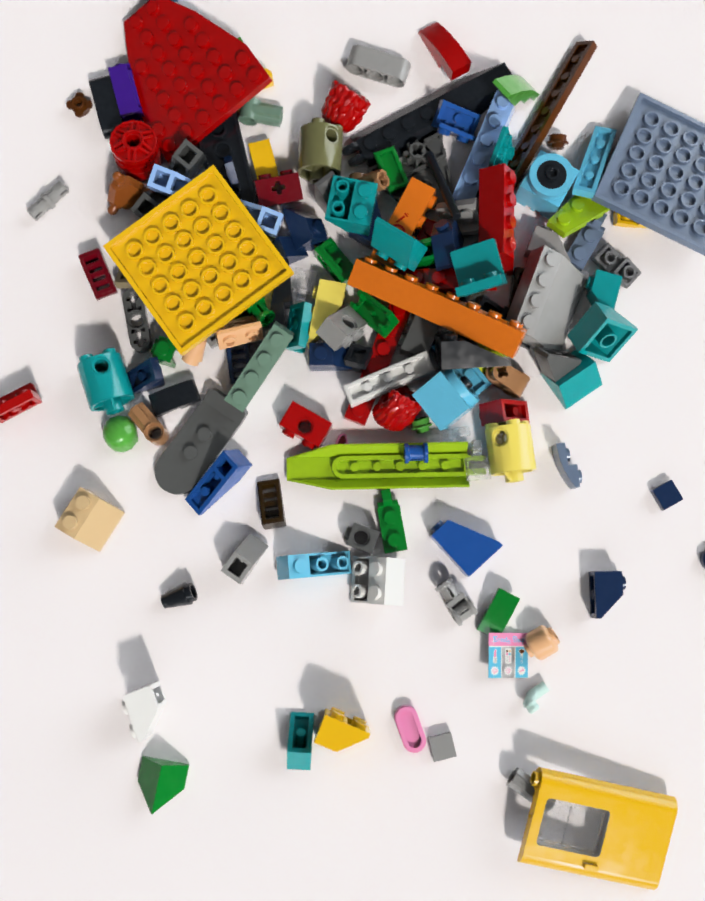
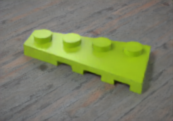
[546,195,610,238]

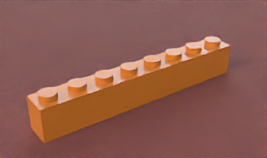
[347,255,527,358]

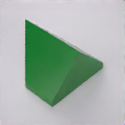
[138,756,190,815]

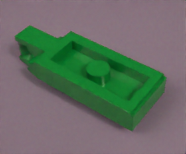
[377,489,408,554]

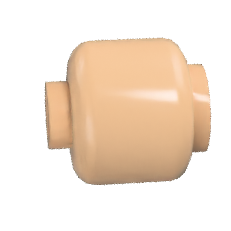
[524,625,560,660]

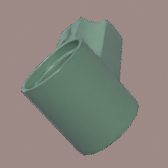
[238,97,283,127]

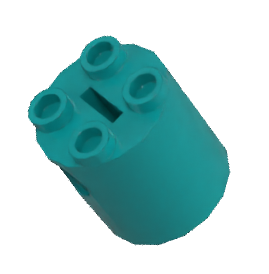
[77,348,135,415]

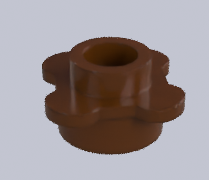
[66,92,93,117]

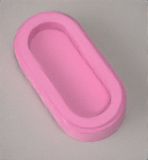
[394,705,426,753]

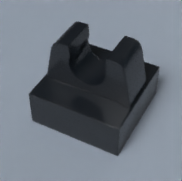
[344,343,373,373]

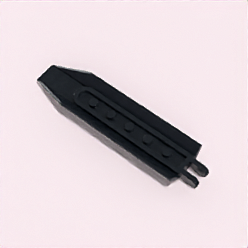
[342,62,512,168]

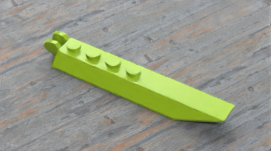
[287,442,486,490]

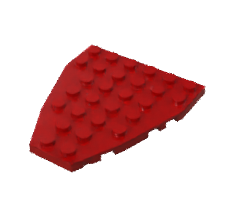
[124,0,273,163]

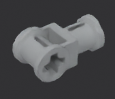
[435,577,478,627]

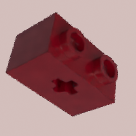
[254,169,303,207]

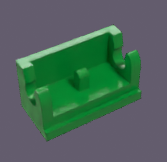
[314,238,354,286]
[350,290,399,338]

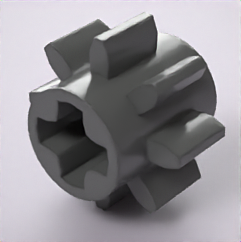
[403,139,429,169]

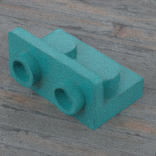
[286,301,312,354]

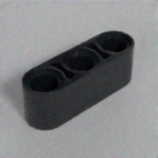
[89,75,124,139]

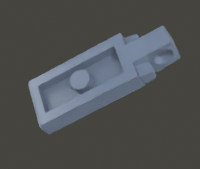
[567,213,607,271]

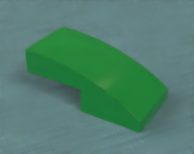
[477,588,520,635]

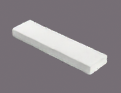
[343,351,436,408]

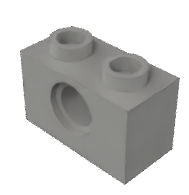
[316,305,368,351]

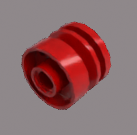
[109,120,162,181]

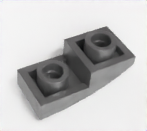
[591,243,642,289]

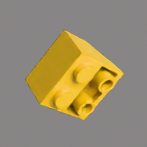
[314,707,370,752]

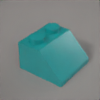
[371,216,428,272]
[567,301,638,362]

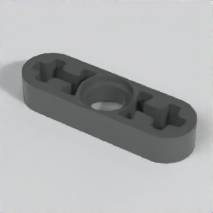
[122,289,152,353]

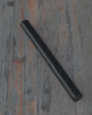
[425,151,461,220]

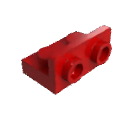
[0,383,42,423]

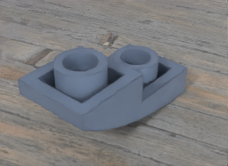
[551,442,582,489]

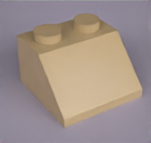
[54,487,125,552]

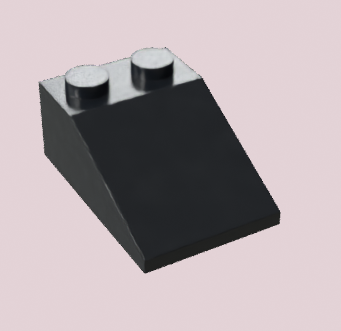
[435,330,511,370]

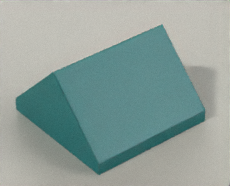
[540,349,603,410]

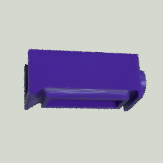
[108,63,144,122]

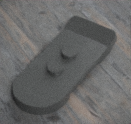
[155,388,248,495]

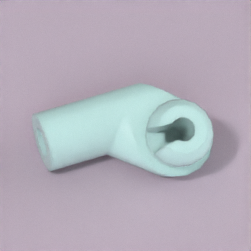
[523,681,550,714]

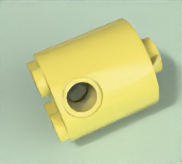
[485,419,537,483]

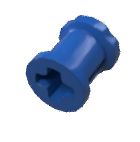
[404,443,428,464]

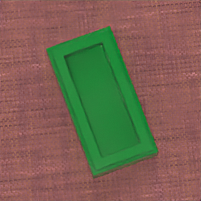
[373,146,409,195]

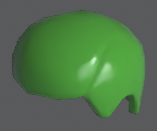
[103,415,138,452]

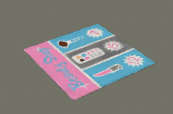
[488,633,528,678]

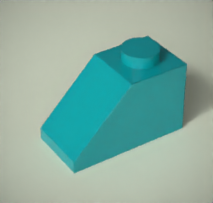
[585,269,623,309]
[287,712,314,770]

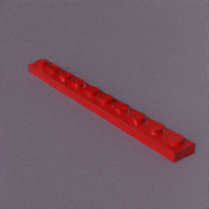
[344,218,436,427]

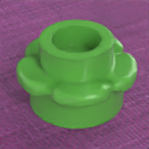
[411,416,433,434]

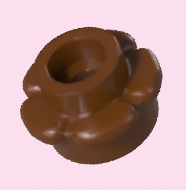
[547,134,569,150]

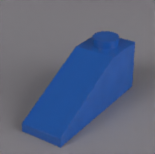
[185,449,252,515]

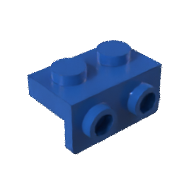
[431,100,481,144]

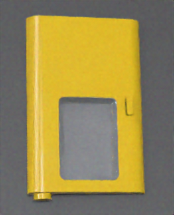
[517,767,678,890]

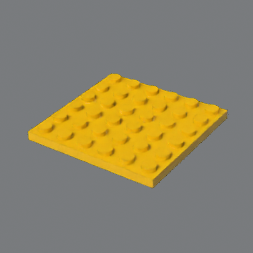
[103,164,294,356]

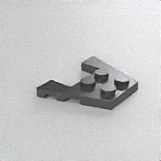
[366,133,454,212]

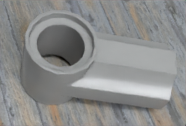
[506,767,555,811]

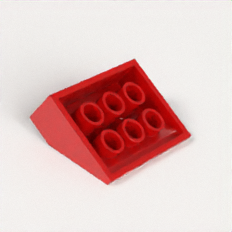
[479,163,516,276]

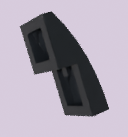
[148,379,201,417]

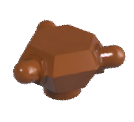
[107,171,150,215]

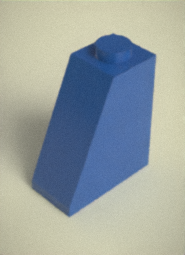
[429,520,503,577]

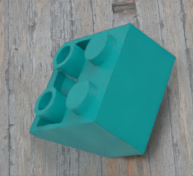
[325,175,378,236]

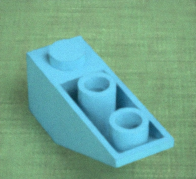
[276,551,352,580]

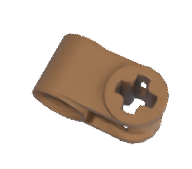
[484,366,530,399]

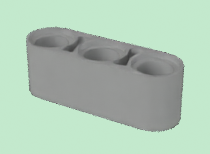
[346,45,411,88]

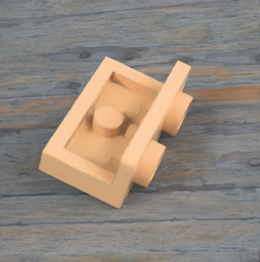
[214,315,264,350]

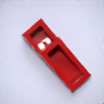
[418,22,471,81]

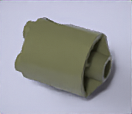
[297,118,343,185]

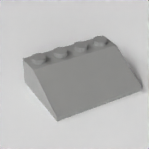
[505,245,587,350]

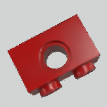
[279,401,332,450]

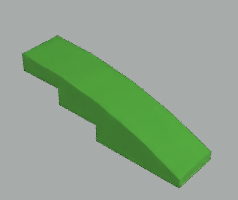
[492,75,540,107]

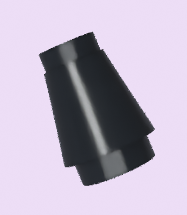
[161,582,197,609]

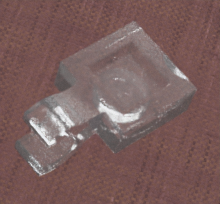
[291,268,317,304]
[431,426,471,442]
[464,440,491,481]

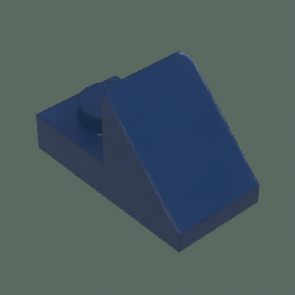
[127,357,165,394]

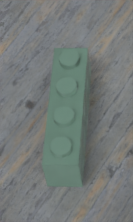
[224,321,295,412]

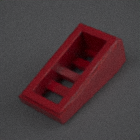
[78,248,118,301]

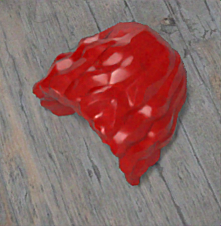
[321,80,371,133]
[372,385,422,431]

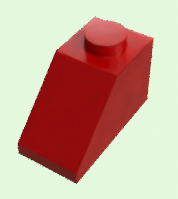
[479,399,530,427]

